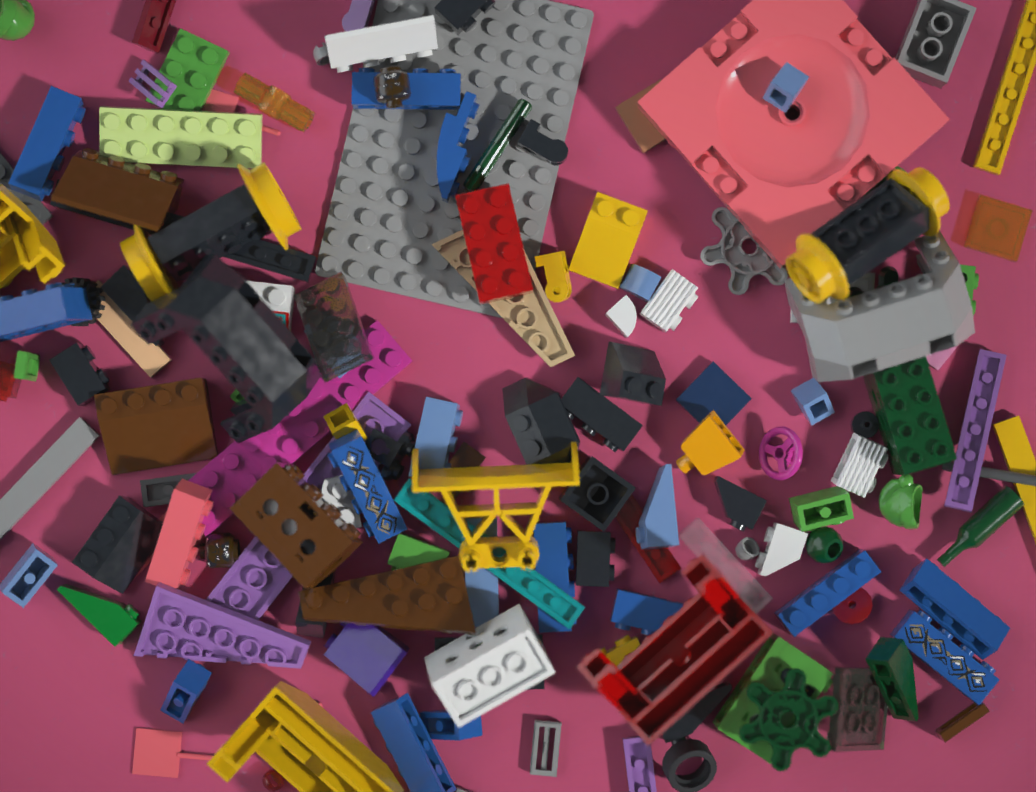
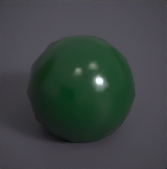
[806,526,843,564]

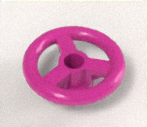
[759,426,803,480]

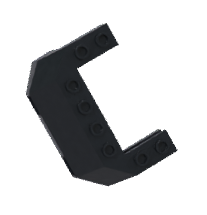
[130,254,321,443]

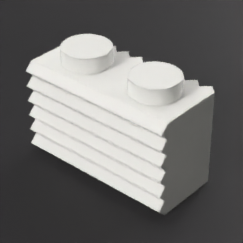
[640,269,699,333]
[831,433,888,498]

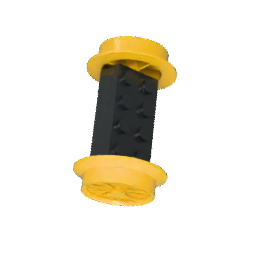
[120,162,302,302]

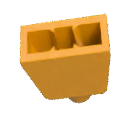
[676,410,745,475]

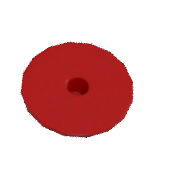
[833,588,873,624]

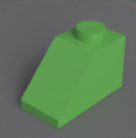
[387,533,450,570]

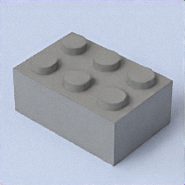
[895,0,977,89]

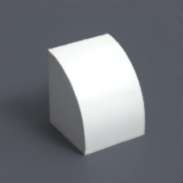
[605,295,637,338]

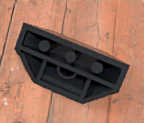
[502,377,580,464]

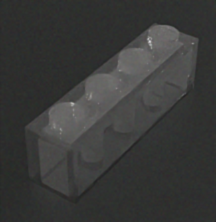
[678,517,773,614]

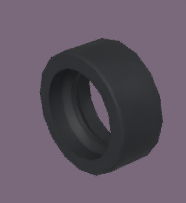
[662,739,717,792]

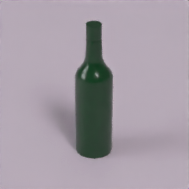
[937,485,1024,567]

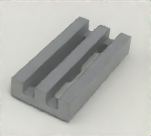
[530,719,562,777]

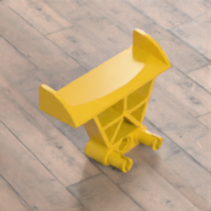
[412,442,580,572]

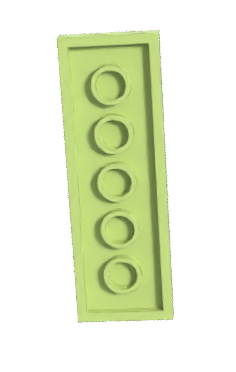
[99,106,263,168]

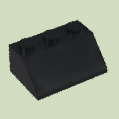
[72,495,163,594]

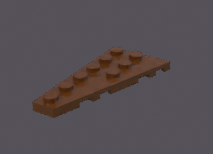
[298,556,477,636]

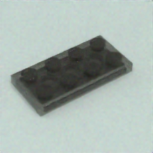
[294,272,374,383]

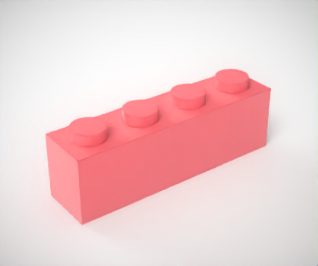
[145,479,213,589]

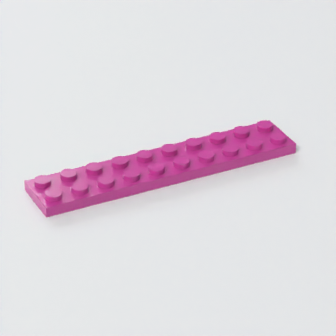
[171,320,413,537]

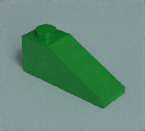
[57,584,142,647]

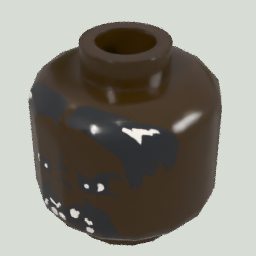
[374,66,411,108]
[200,532,240,568]

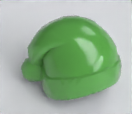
[0,0,35,41]
[878,474,923,529]

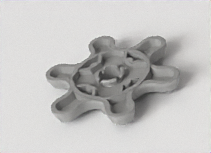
[700,207,788,295]

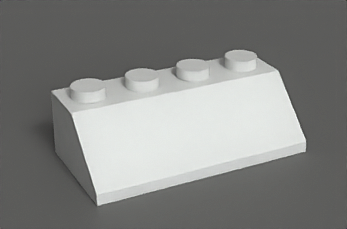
[324,15,438,73]

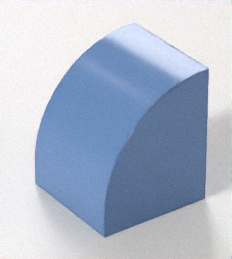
[763,62,809,113]
[619,264,661,302]
[791,378,835,425]

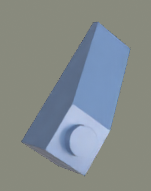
[636,464,679,550]

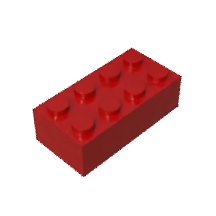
[455,183,533,305]

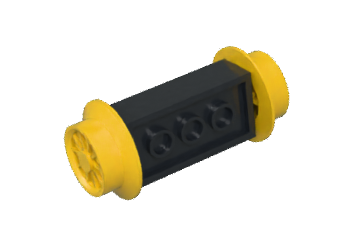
[786,167,950,303]

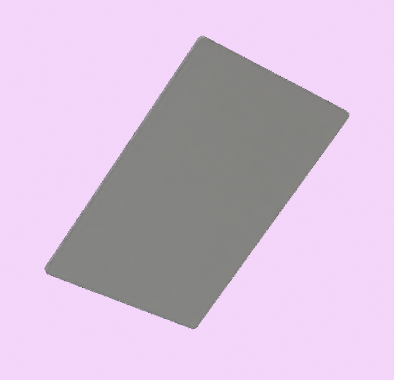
[315,0,594,318]

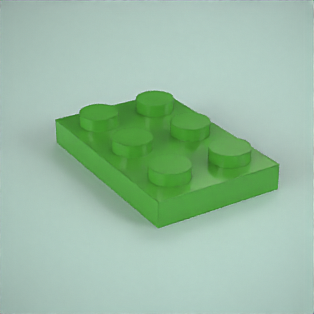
[146,28,230,111]

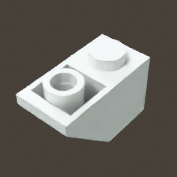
[755,522,808,576]

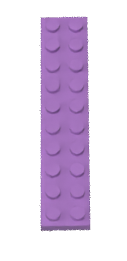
[206,392,411,621]

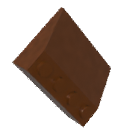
[51,148,184,231]
[94,377,218,475]

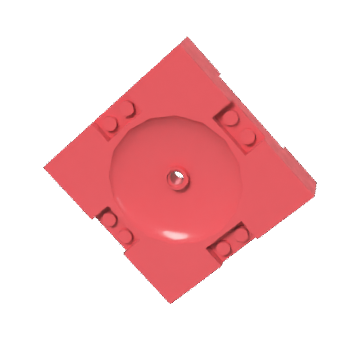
[637,0,950,269]

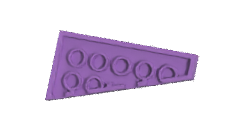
[134,582,311,669]

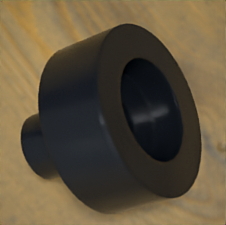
[850,411,879,438]

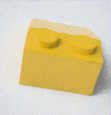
[568,192,648,289]

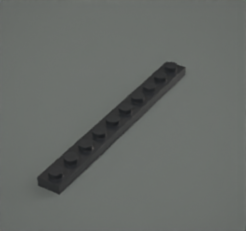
[50,179,316,283]

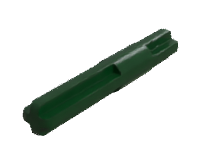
[463,98,532,192]

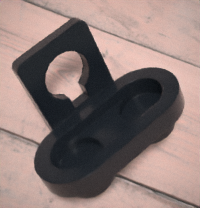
[365,429,416,481]

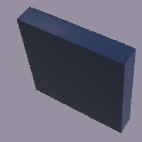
[676,361,752,425]

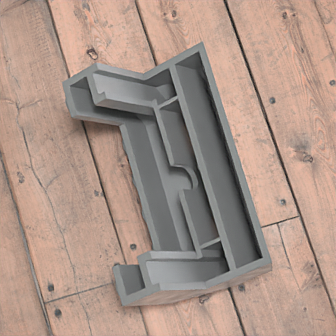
[784,231,975,382]

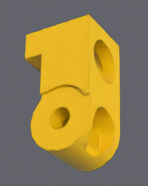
[535,251,572,302]

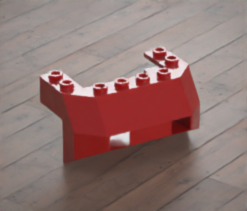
[577,554,774,746]

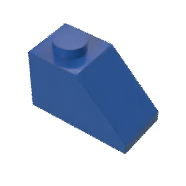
[160,659,212,724]
[420,709,483,741]

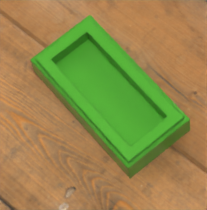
[14,351,40,381]

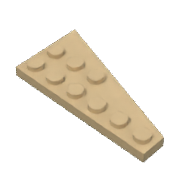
[432,230,575,368]

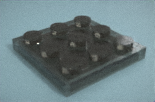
[827,667,888,752]

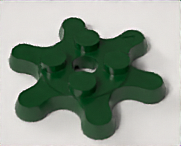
[739,668,838,771]

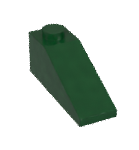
[866,637,919,722]

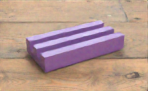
[129,59,177,108]

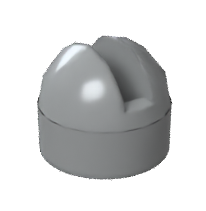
[313,42,330,66]
[735,537,759,561]

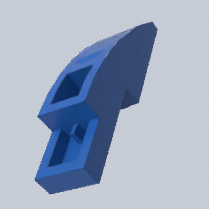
[437,91,480,203]

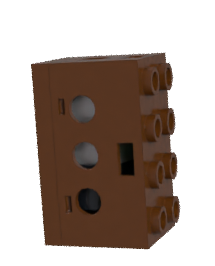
[230,462,363,588]

